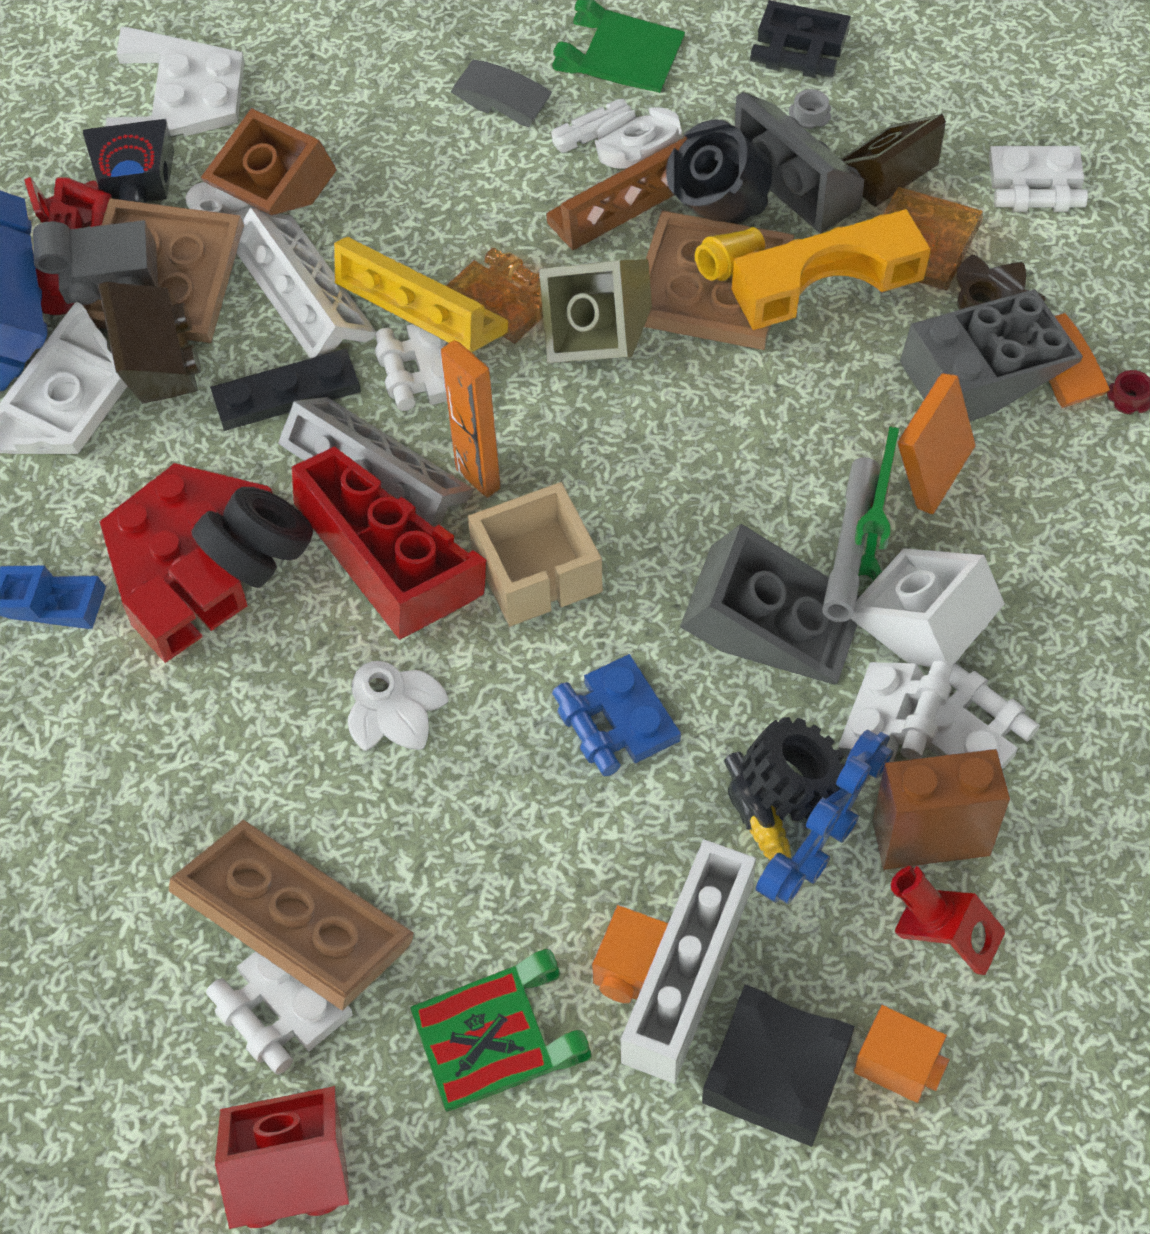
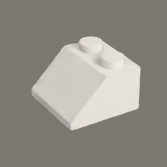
[851,548,1005,667]

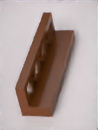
[546,137,687,251]

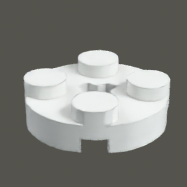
[595,107,683,169]

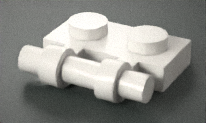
[989,146,1088,212]
[375,324,449,411]
[838,661,952,762]
[910,663,1040,769]
[206,951,353,1075]

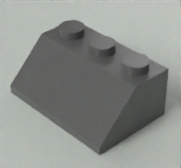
[735,92,865,234]

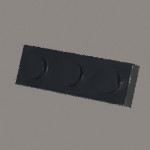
[210,348,361,431]

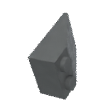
[680,524,860,685]

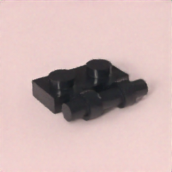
[750,0,851,79]

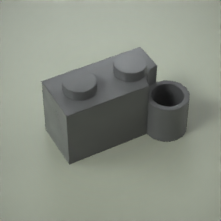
[33,220,158,305]

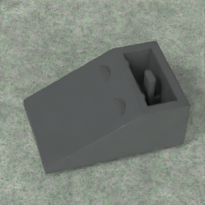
[900,289,1083,422]

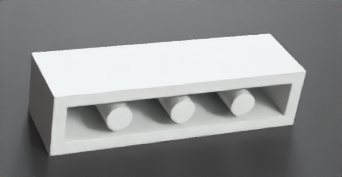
[621,839,756,1084]

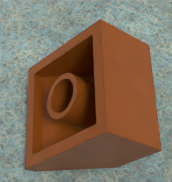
[201,108,337,216]

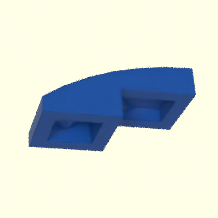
[0,565,106,629]

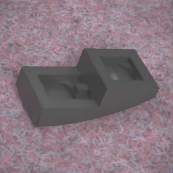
[451,60,552,127]

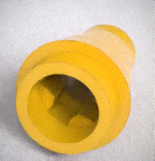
[695,227,765,281]

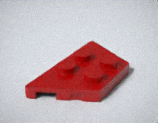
[99,463,273,599]

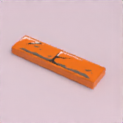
[441,339,501,498]

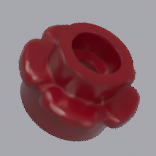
[1107,370,1150,415]

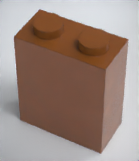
[872,749,1010,870]

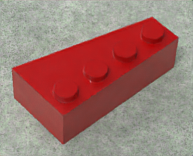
[291,446,487,640]

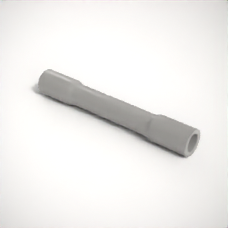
[822,457,881,622]

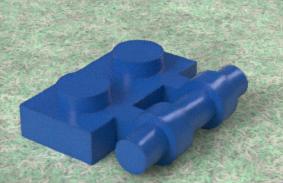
[552,654,681,777]

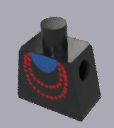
[83,119,174,203]

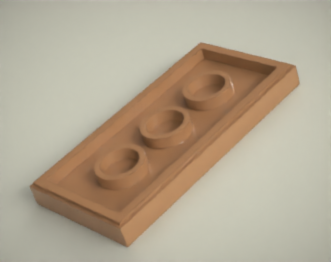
[169,820,414,1011]

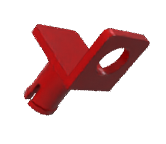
[890,866,1005,975]

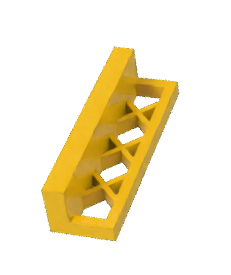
[334,236,508,353]

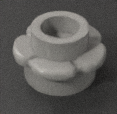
[789,89,831,129]

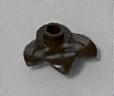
[956,255,1046,310]

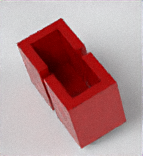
[121,546,248,663]

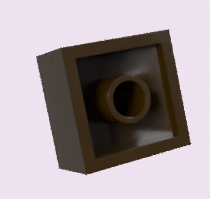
[98,282,201,404]

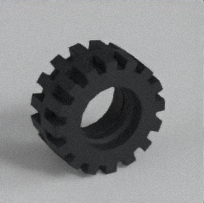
[742,717,845,821]

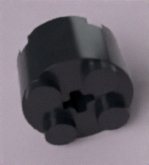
[666,119,772,224]

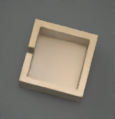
[468,482,603,627]

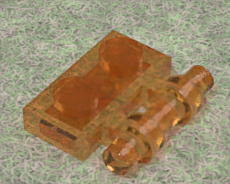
[446,248,543,344]

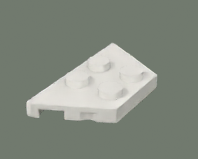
[0,301,127,454]

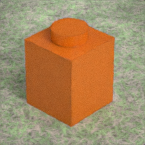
[592,905,668,1003]
[854,1005,950,1103]

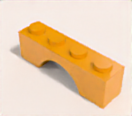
[731,209,931,330]

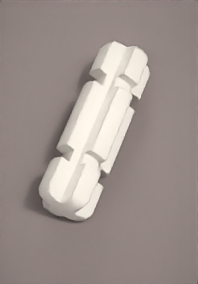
[551,99,631,153]

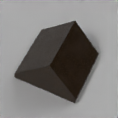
[841,114,946,207]

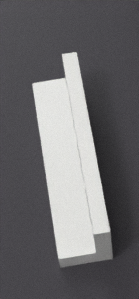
[237,208,376,358]

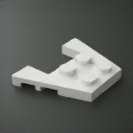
[105,27,244,137]

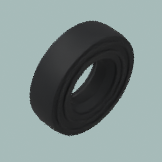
[223,487,313,560]
[191,511,277,588]

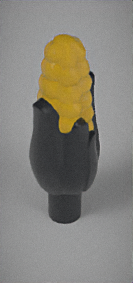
[724,752,791,861]

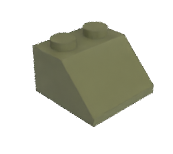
[539,259,652,363]

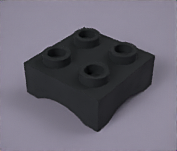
[702,984,855,1147]

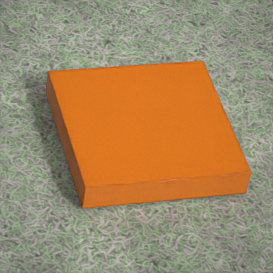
[897,373,976,515]

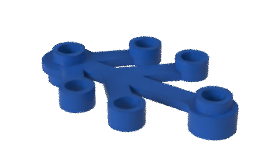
[755,729,894,904]

